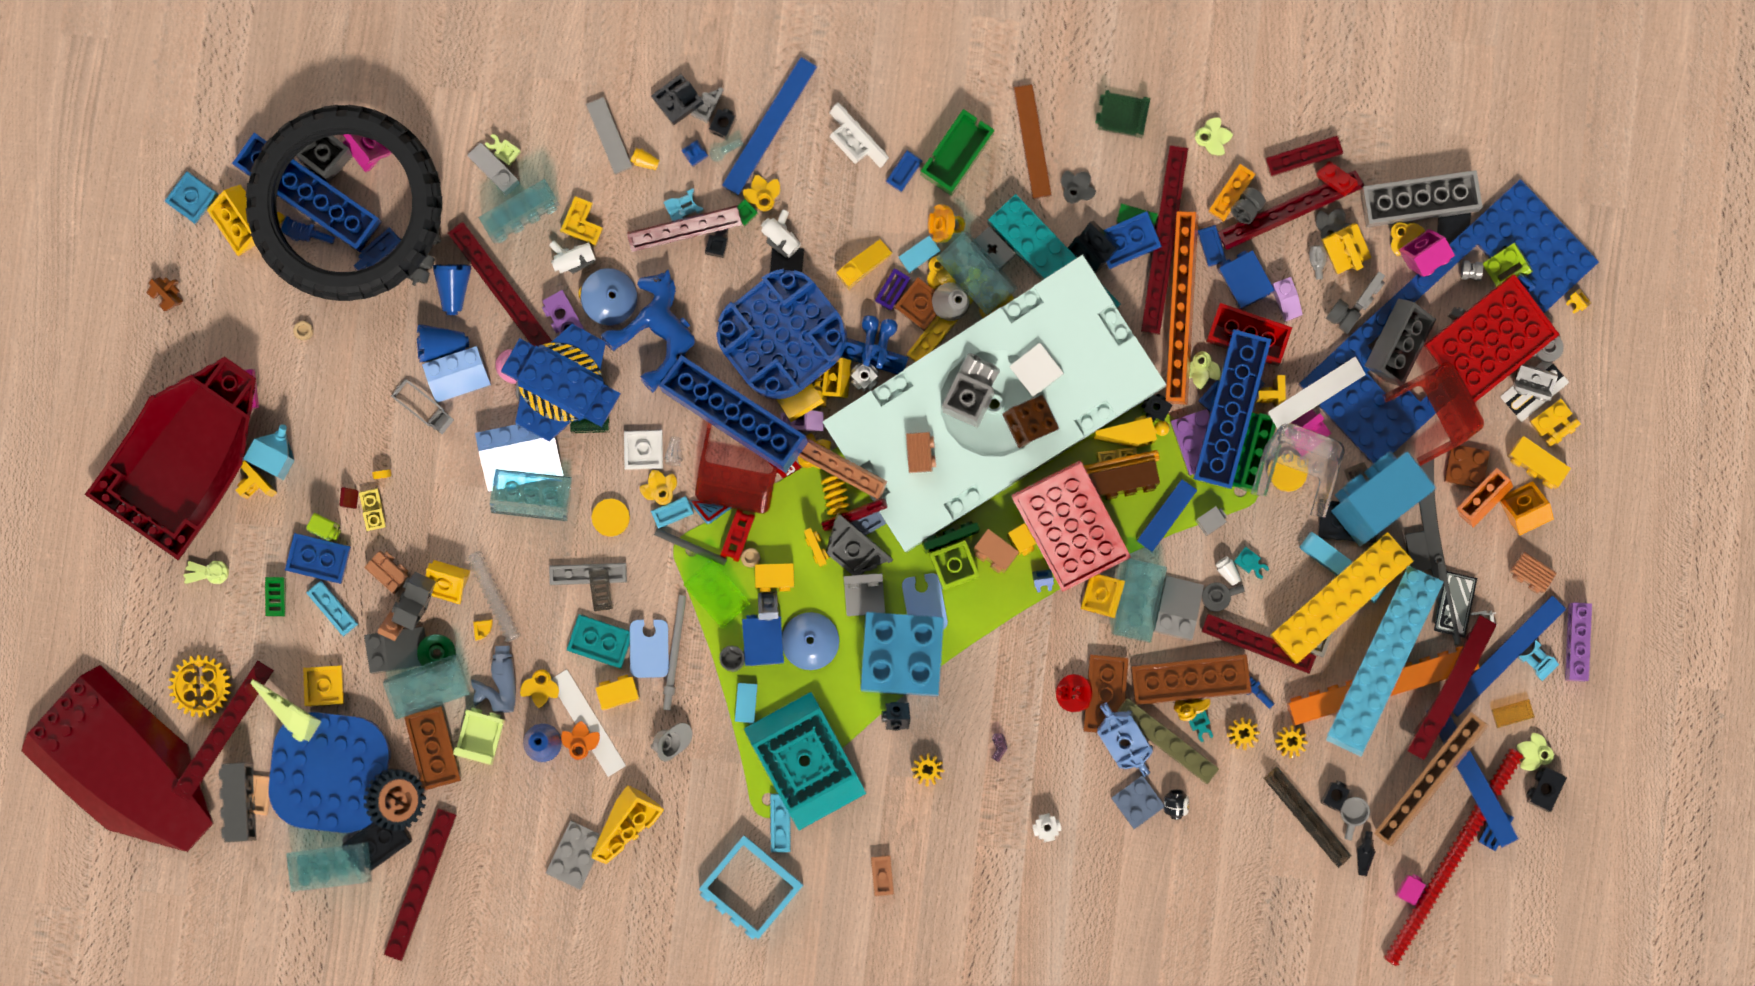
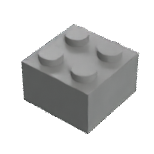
[942,372,994,428]

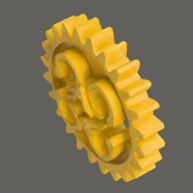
[168,655,232,718]

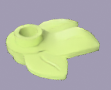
[1195,118,1233,155]
[1189,351,1221,389]
[1516,733,1554,771]

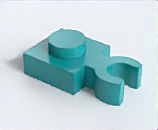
[1234,547,1269,579]
[1188,711,1213,742]

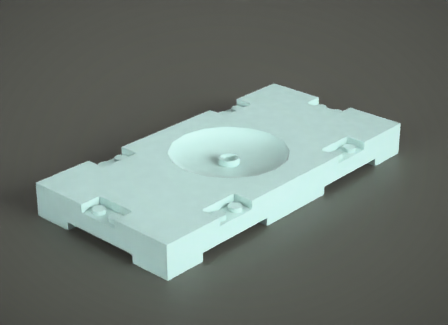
[823,255,1166,552]

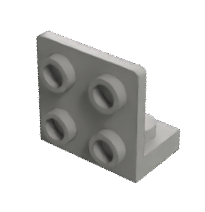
[844,574,885,616]

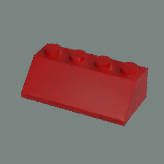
[1206,303,1293,366]

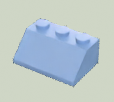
[422,346,491,403]

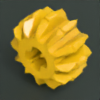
[1227,717,1260,750]
[1274,725,1308,758]
[911,753,944,786]

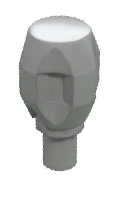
[1309,245,1327,279]

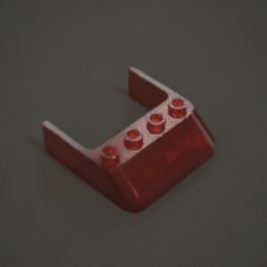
[1382,362,1484,466]
[695,423,778,514]

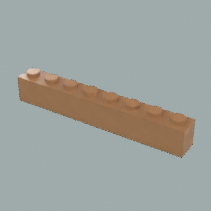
[1374,712,1489,847]

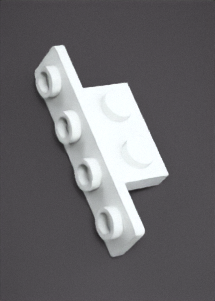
[829,103,889,168]

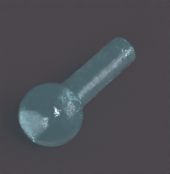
[709,138,743,162]

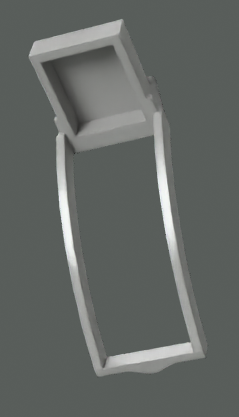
[391,378,454,434]

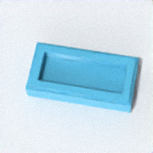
[898,235,940,273]
[651,496,694,529]
[735,683,757,723]

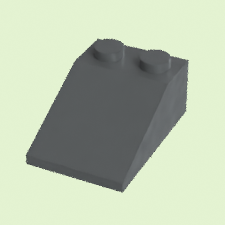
[364,627,426,674]

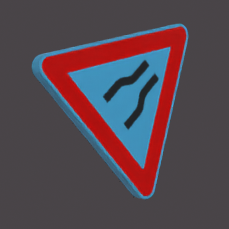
[690,500,732,524]

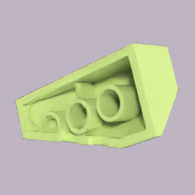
[251,680,322,742]

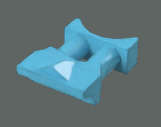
[664,188,704,221]
[1518,640,1559,681]

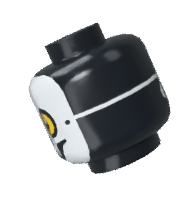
[1164,789,1189,820]

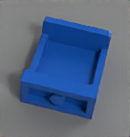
[1218,250,1275,310]
[742,615,784,666]

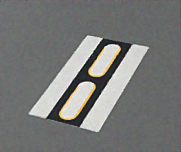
[1500,361,1569,422]

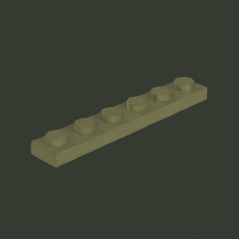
[1117,698,1219,784]

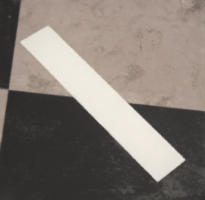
[1268,356,1366,430]
[551,669,626,777]

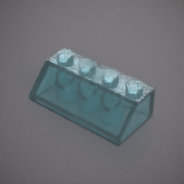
[490,469,572,521]

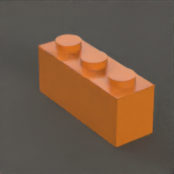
[1457,468,1513,528]

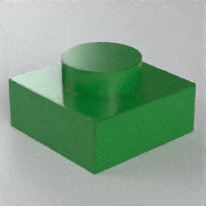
[738,199,758,227]

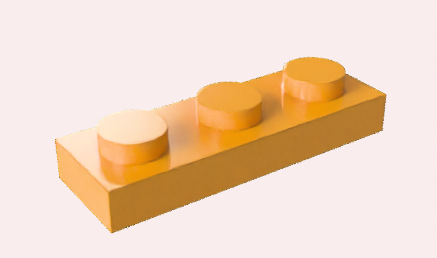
[1208,164,1255,222]

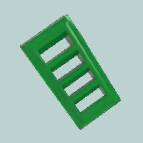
[265,577,286,617]

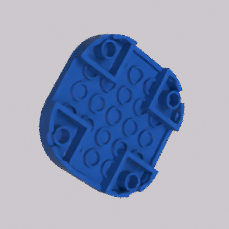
[716,269,847,399]
[268,712,391,833]

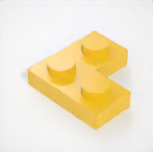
[560,196,603,246]

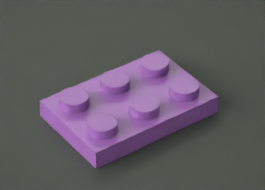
[1170,409,1209,476]

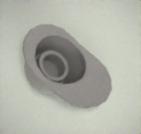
[651,723,693,762]

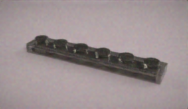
[1263,766,1352,868]

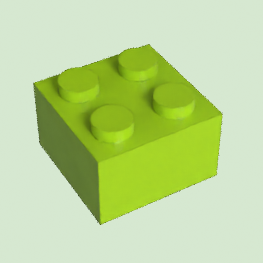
[929,540,979,591]

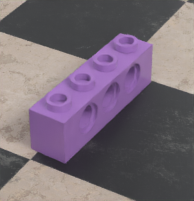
[542,290,585,334]
[1565,602,1592,682]

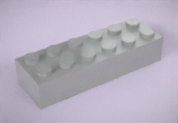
[1360,170,1483,228]

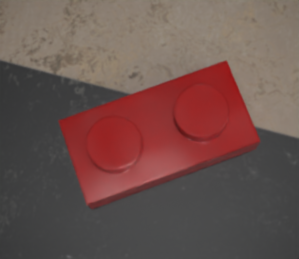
[1317,161,1358,197]

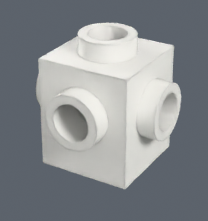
[851,363,878,392]
[1032,813,1061,842]

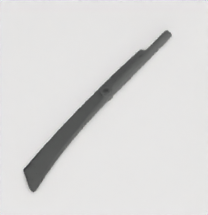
[1419,455,1462,645]

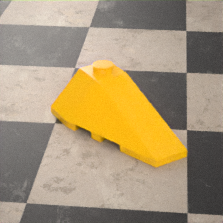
[591,785,664,864]

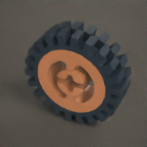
[364,769,426,831]

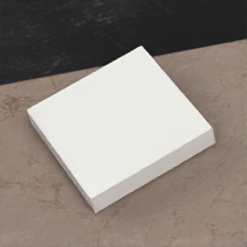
[1009,343,1064,397]
[624,430,663,470]

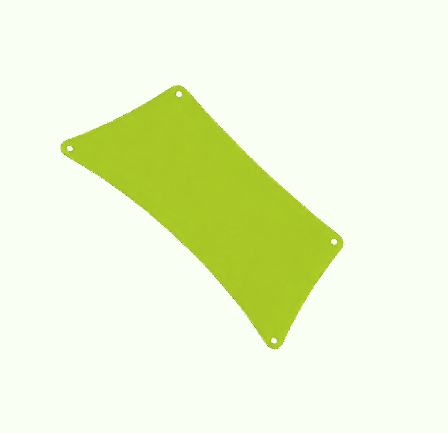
[673,397,1259,818]

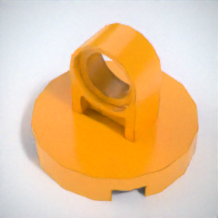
[928,204,965,243]

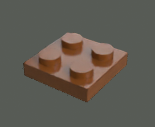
[894,278,937,331]
[1444,444,1490,488]

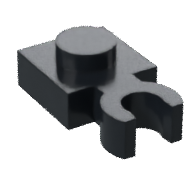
[705,229,729,258]

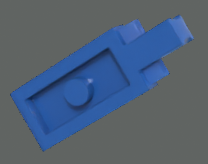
[353,227,401,270]

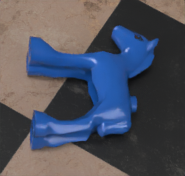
[601,270,695,393]

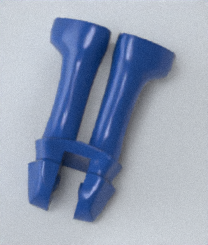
[861,315,898,369]

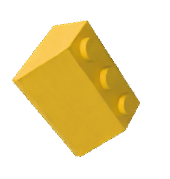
[207,184,255,256]

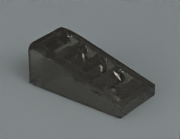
[589,569,614,611]

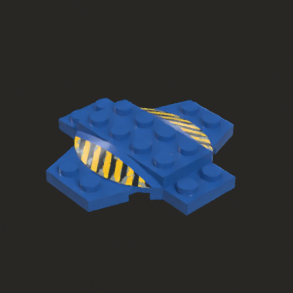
[501,324,621,442]

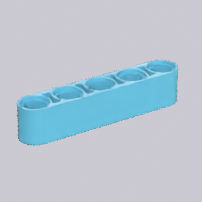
[1299,532,1386,603]

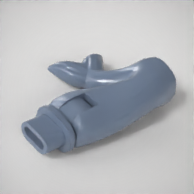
[471,646,516,713]

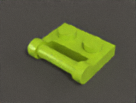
[1483,243,1533,287]

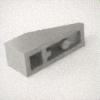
[467,143,520,196]

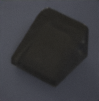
[1344,462,1369,482]

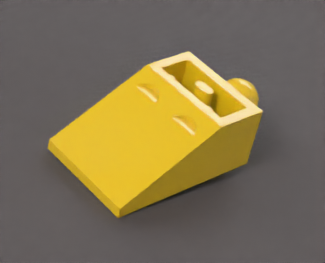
[1093,415,1170,448]

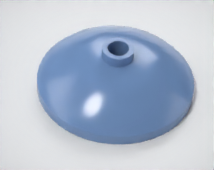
[580,268,637,326]
[782,612,839,670]

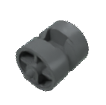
[1231,188,1266,224]
[408,255,435,286]

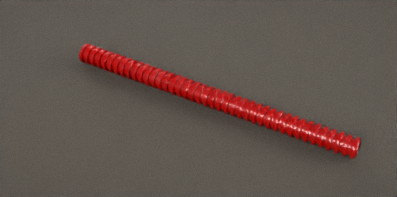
[1384,748,1524,966]

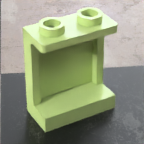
[453,707,505,765]

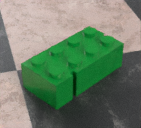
[920,109,995,196]

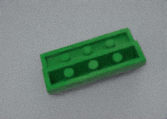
[1232,413,1276,493]

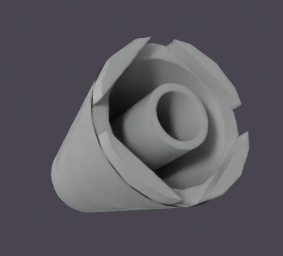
[932,283,970,321]

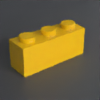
[1507,436,1571,489]

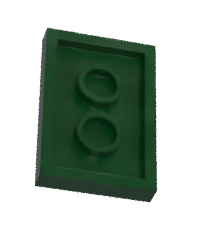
[922,521,980,554]

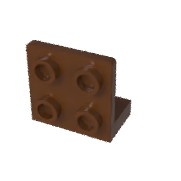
[1002,395,1059,448]

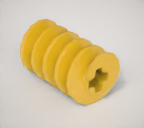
[821,475,850,516]

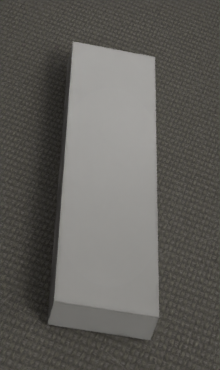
[586,97,632,174]
[549,563,627,585]

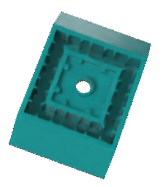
[744,692,867,831]

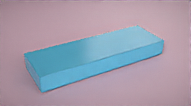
[306,580,358,637]
[771,794,791,852]

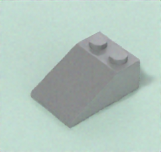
[1153,576,1204,641]

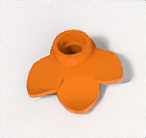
[561,721,600,760]

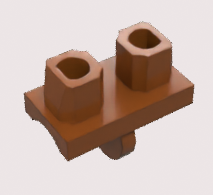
[146,277,183,311]

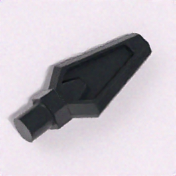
[1357,831,1376,876]

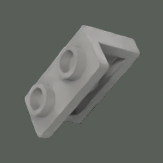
[1513,364,1558,401]

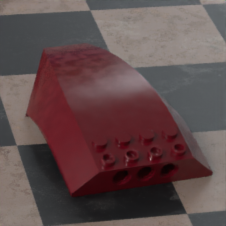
[84,356,257,561]
[21,665,214,852]

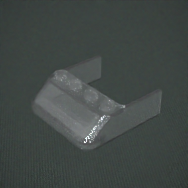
[1251,423,1345,518]

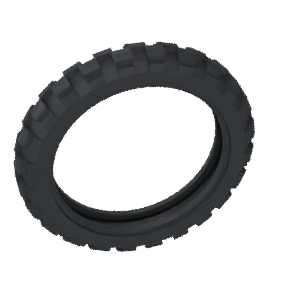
[246,105,442,301]

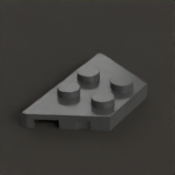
[826,512,893,576]

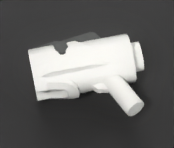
[761,210,801,258]
[549,240,596,274]

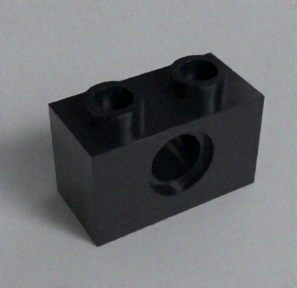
[1526,767,1567,812]

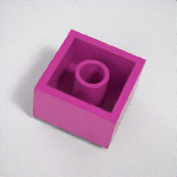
[1399,229,1455,277]

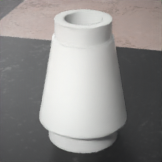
[1215,556,1241,586]

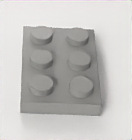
[546,821,601,890]

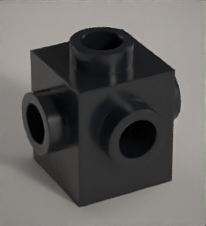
[1141,394,1172,422]
[881,702,910,731]

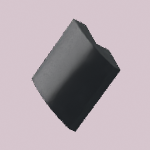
[1068,220,1120,274]

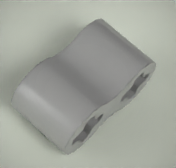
[959,353,1000,386]

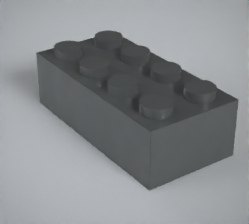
[1365,298,1436,387]
[219,763,257,842]

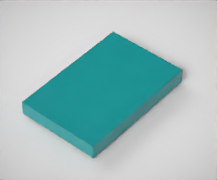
[566,614,630,669]

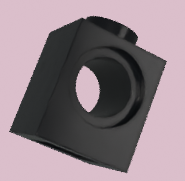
[709,108,736,140]
[1321,780,1350,812]

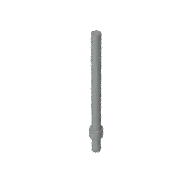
[663,595,686,711]

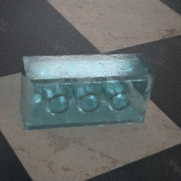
[478,179,559,243]
[936,232,1018,315]
[1111,559,1167,643]
[383,654,470,720]
[286,843,372,892]

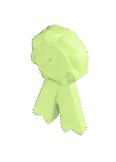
[183,561,229,584]

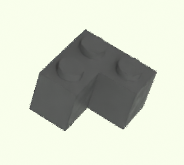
[391,572,436,631]

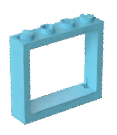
[699,835,803,939]

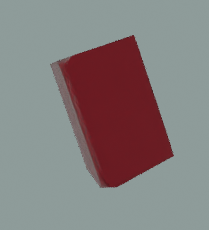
[339,487,359,509]

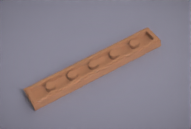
[799,438,887,499]

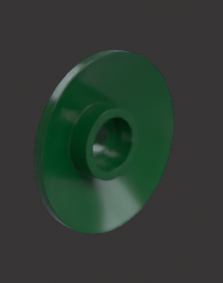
[417,634,456,672]

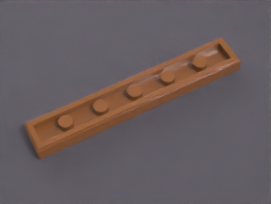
[1014,84,1052,199]

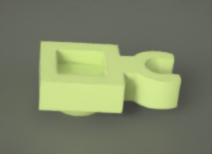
[485,134,521,167]

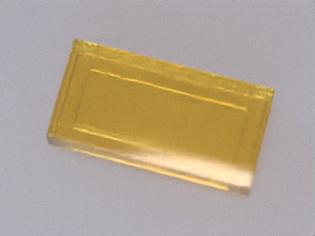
[1491,699,1535,728]

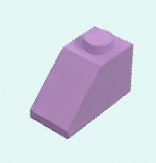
[1272,277,1303,322]
[780,410,824,432]

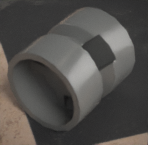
[1325,299,1362,334]
[719,646,745,672]

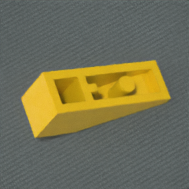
[836,239,892,290]

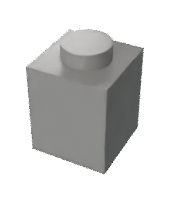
[1196,506,1227,536]

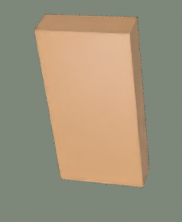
[249,775,270,816]

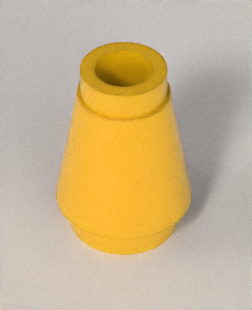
[630,148,660,170]

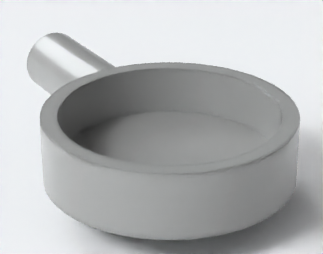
[1534,336,1564,362]
[1340,797,1370,841]

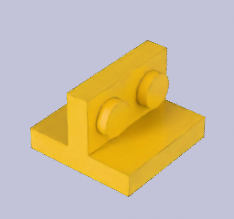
[1321,223,1372,274]
[1255,375,1286,408]
[235,461,277,499]
[426,560,470,604]

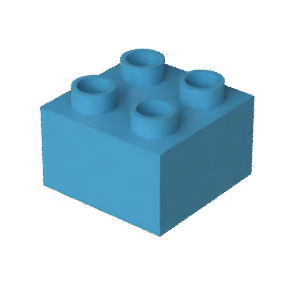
[1332,451,1436,547]
[861,612,944,697]

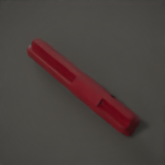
[821,499,888,531]

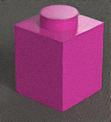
[1395,874,1426,905]

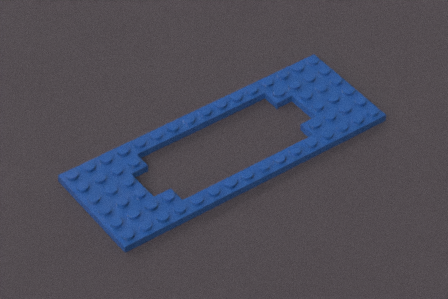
[1298,179,1599,464]

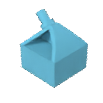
[244,424,295,481]

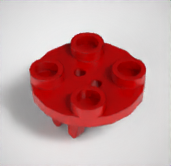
[1056,674,1093,713]

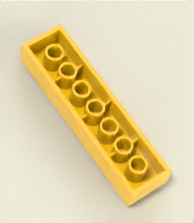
[1270,532,1413,664]

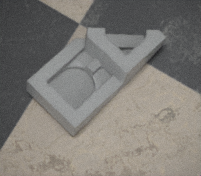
[691,88,724,123]

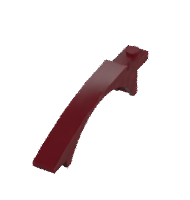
[1406,615,1497,760]

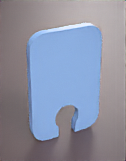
[902,573,948,629]
[629,620,669,678]

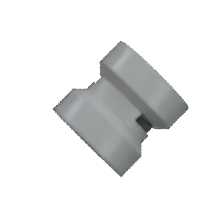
[1460,260,1483,281]

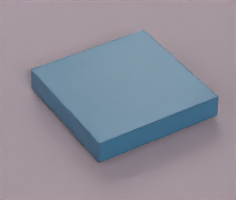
[164,171,218,224]

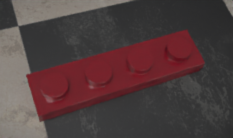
[1265,135,1344,177]

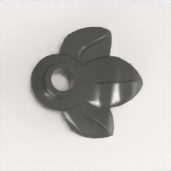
[1061,170,1096,204]
[1316,208,1351,239]

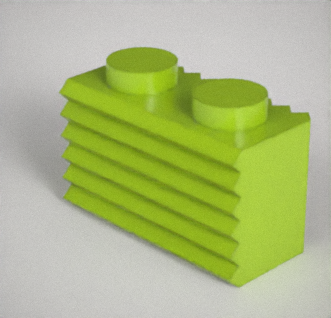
[306,513,341,542]

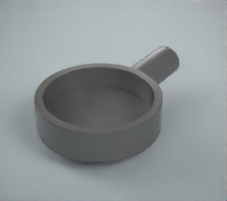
[1202,582,1245,612]

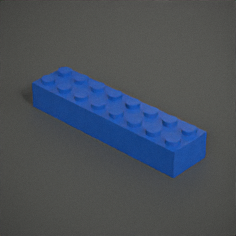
[232,133,382,253]
[1193,330,1271,489]
[659,355,808,473]

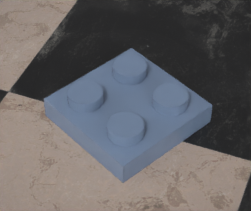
[1111,775,1164,829]

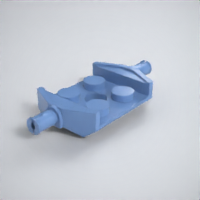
[1097,703,1153,777]

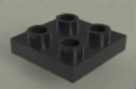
[651,74,704,126]

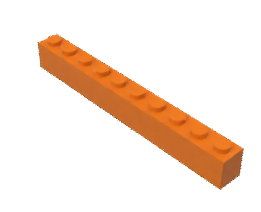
[1166,211,1199,405]
[1287,646,1480,726]

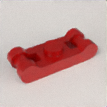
[720,509,755,562]

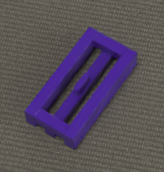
[875,268,911,311]

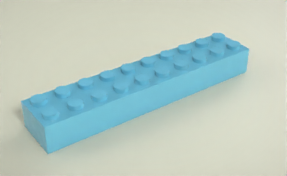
[1326,566,1444,757]

